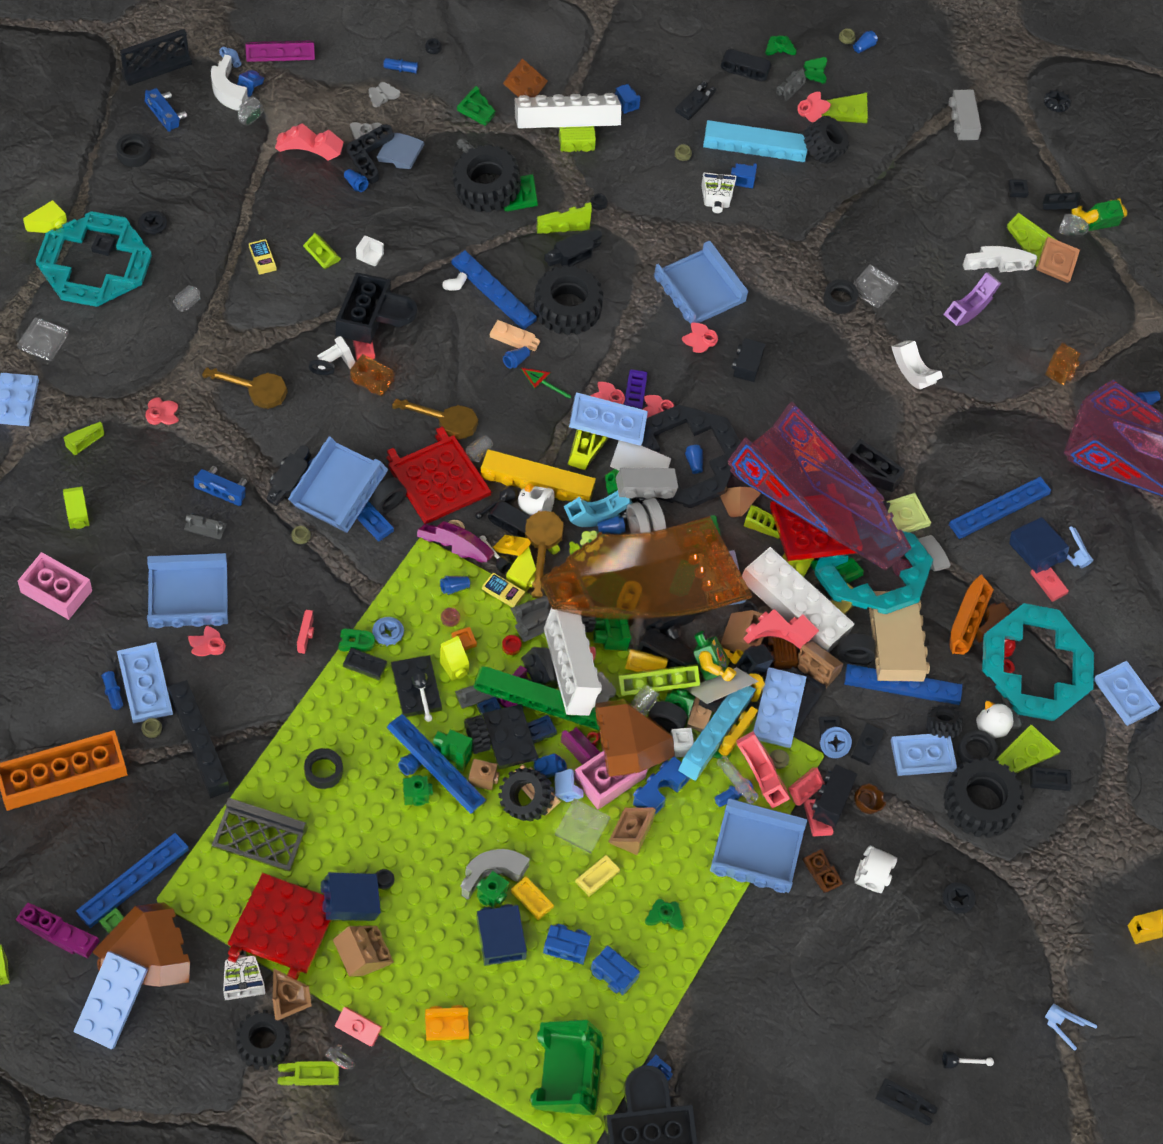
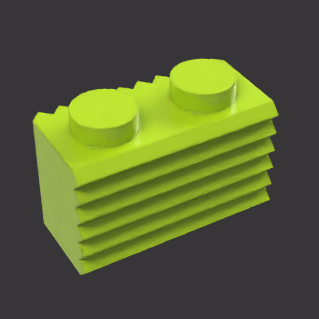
[559,126,596,152]

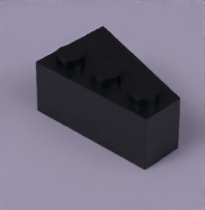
[836,439,905,492]

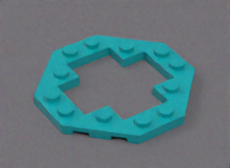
[36,211,152,307]
[814,520,933,614]
[982,603,1094,721]

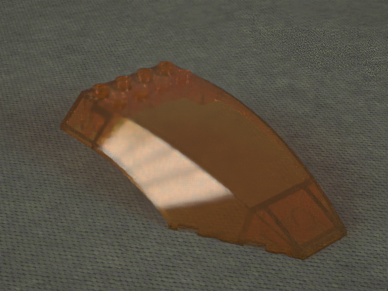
[540,516,752,619]

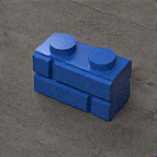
[543,924,591,965]
[591,946,640,995]

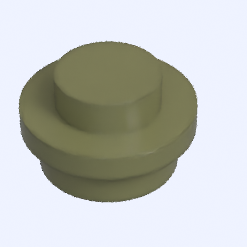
[839,28,856,44]
[674,144,692,161]
[291,526,311,544]
[142,718,162,738]
[770,749,789,769]

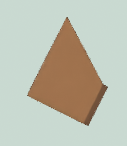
[720,487,763,517]
[273,968,312,1020]

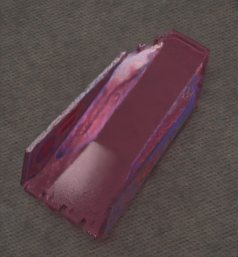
[1064,380,1163,497]
[728,402,911,570]

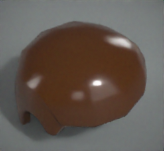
[854,783,886,814]

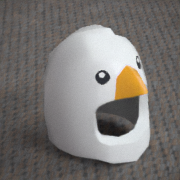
[518,483,555,516]
[976,701,1014,739]

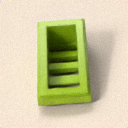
[63,422,104,455]
[744,505,780,539]

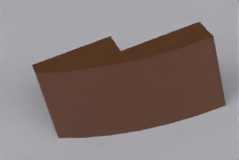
[803,849,843,893]

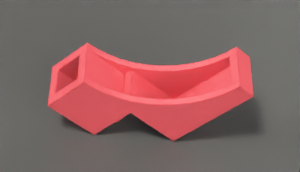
[275,123,344,161]
[743,609,819,649]
[736,731,790,809]

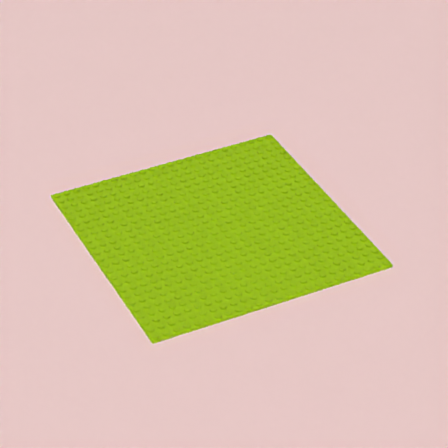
[157,538,824,1144]

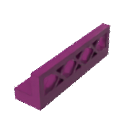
[245,40,315,62]

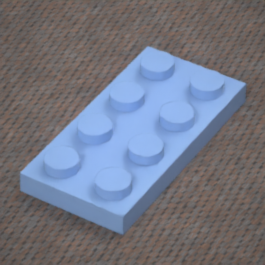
[569,392,648,446]
[117,642,173,724]
[753,667,807,748]
[74,951,149,1049]

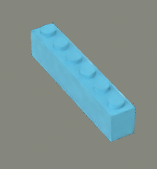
[703,120,807,162]
[678,685,756,781]

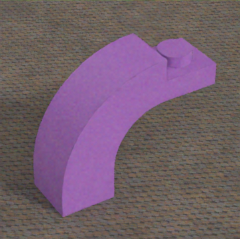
[943,272,1002,326]

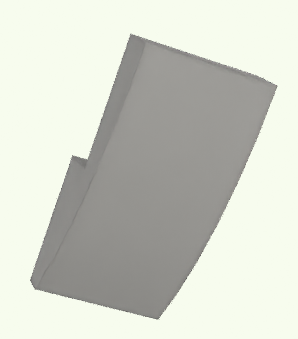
[917,535,951,572]

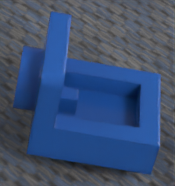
[237,70,264,97]
[534,753,567,778]

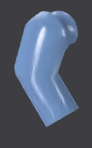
[219,47,241,68]

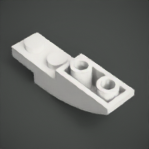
[963,246,1037,272]

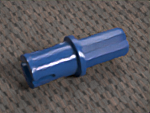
[384,58,418,74]
[102,671,123,710]
[714,779,753,807]

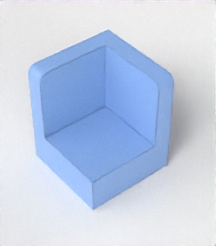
[555,769,583,802]

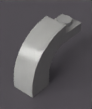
[460,849,530,900]

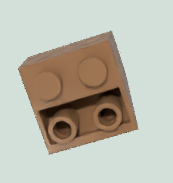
[721,610,764,653]
[797,641,843,688]
[333,926,393,976]

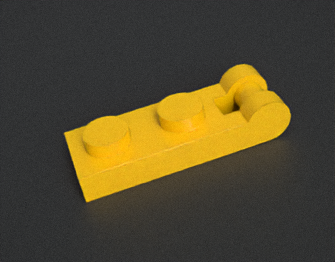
[719,706,758,756]

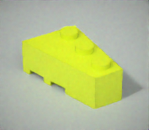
[567,429,609,470]

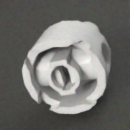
[854,846,897,893]

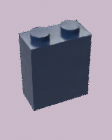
[1009,517,1069,574]
[321,872,381,921]
[476,904,527,966]

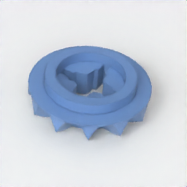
[372,617,404,647]
[819,726,852,758]

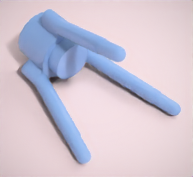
[1067,526,1093,568]
[1045,1003,1097,1050]

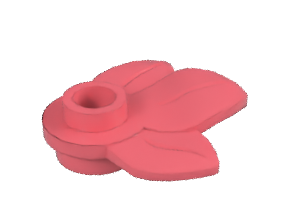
[798,92,831,122]
[682,323,718,353]
[590,382,625,405]
[643,395,674,418]
[145,397,179,425]
[188,626,226,656]

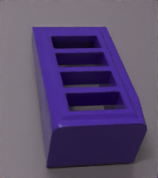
[624,370,648,410]

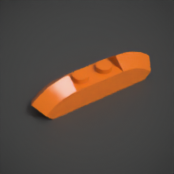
[949,574,994,655]

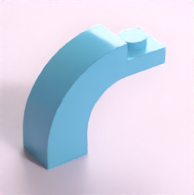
[563,491,632,527]

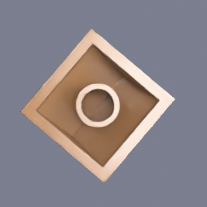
[608,807,656,855]

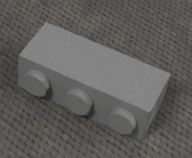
[949,90,981,140]
[616,468,678,499]

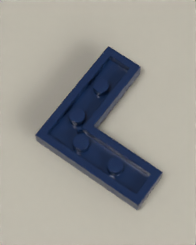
[477,697,557,743]

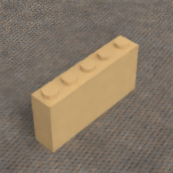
[869,591,930,682]

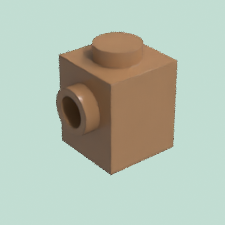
[469,759,500,790]

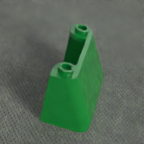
[531,1020,603,1115]

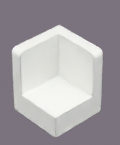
[356,235,384,266]
[671,728,694,758]

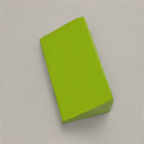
[303,233,341,269]

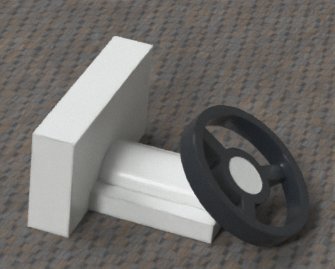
[309,336,357,375]

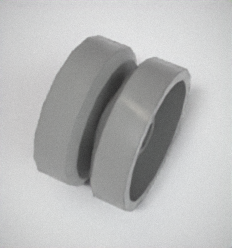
[626,497,666,545]

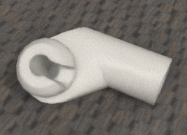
[442,272,467,291]

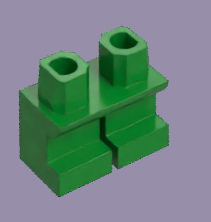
[593,610,631,651]
[433,729,472,772]

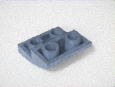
[377,133,425,169]

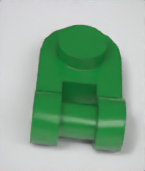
[338,629,375,652]

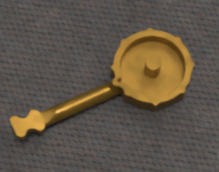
[202,368,288,409]
[392,399,478,440]
[525,511,564,598]

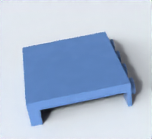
[654,241,748,324]
[288,436,388,533]
[147,553,228,628]
[710,798,807,893]

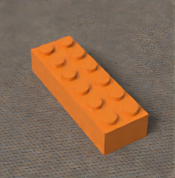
[0,730,128,811]

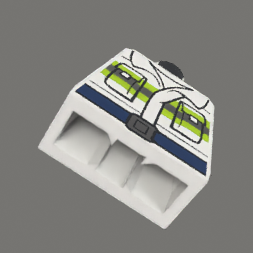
[701,173,736,213]
[223,950,265,1000]

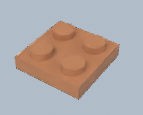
[1036,237,1080,283]

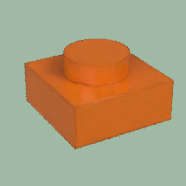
[451,627,477,651]

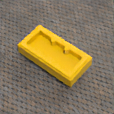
[493,535,531,556]
[625,649,668,672]
[511,876,554,921]

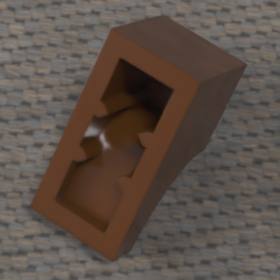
[975,602,1011,643]

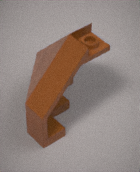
[595,699,675,777]
[92,902,190,987]

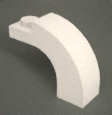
[211,55,248,111]
[891,340,943,389]

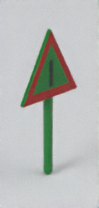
[520,368,571,399]

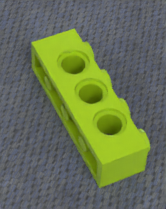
[619,664,700,696]

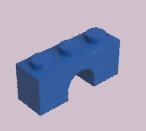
[633,756,690,815]

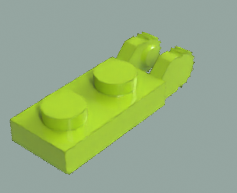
[278,1061,339,1085]

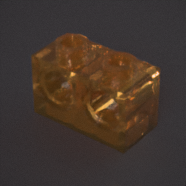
[1045,343,1081,386]
[350,354,394,396]

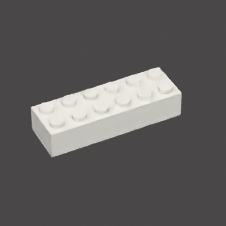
[515,93,621,128]
[740,547,854,653]
[544,601,602,716]

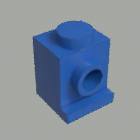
[615,84,641,114]
[731,164,757,188]

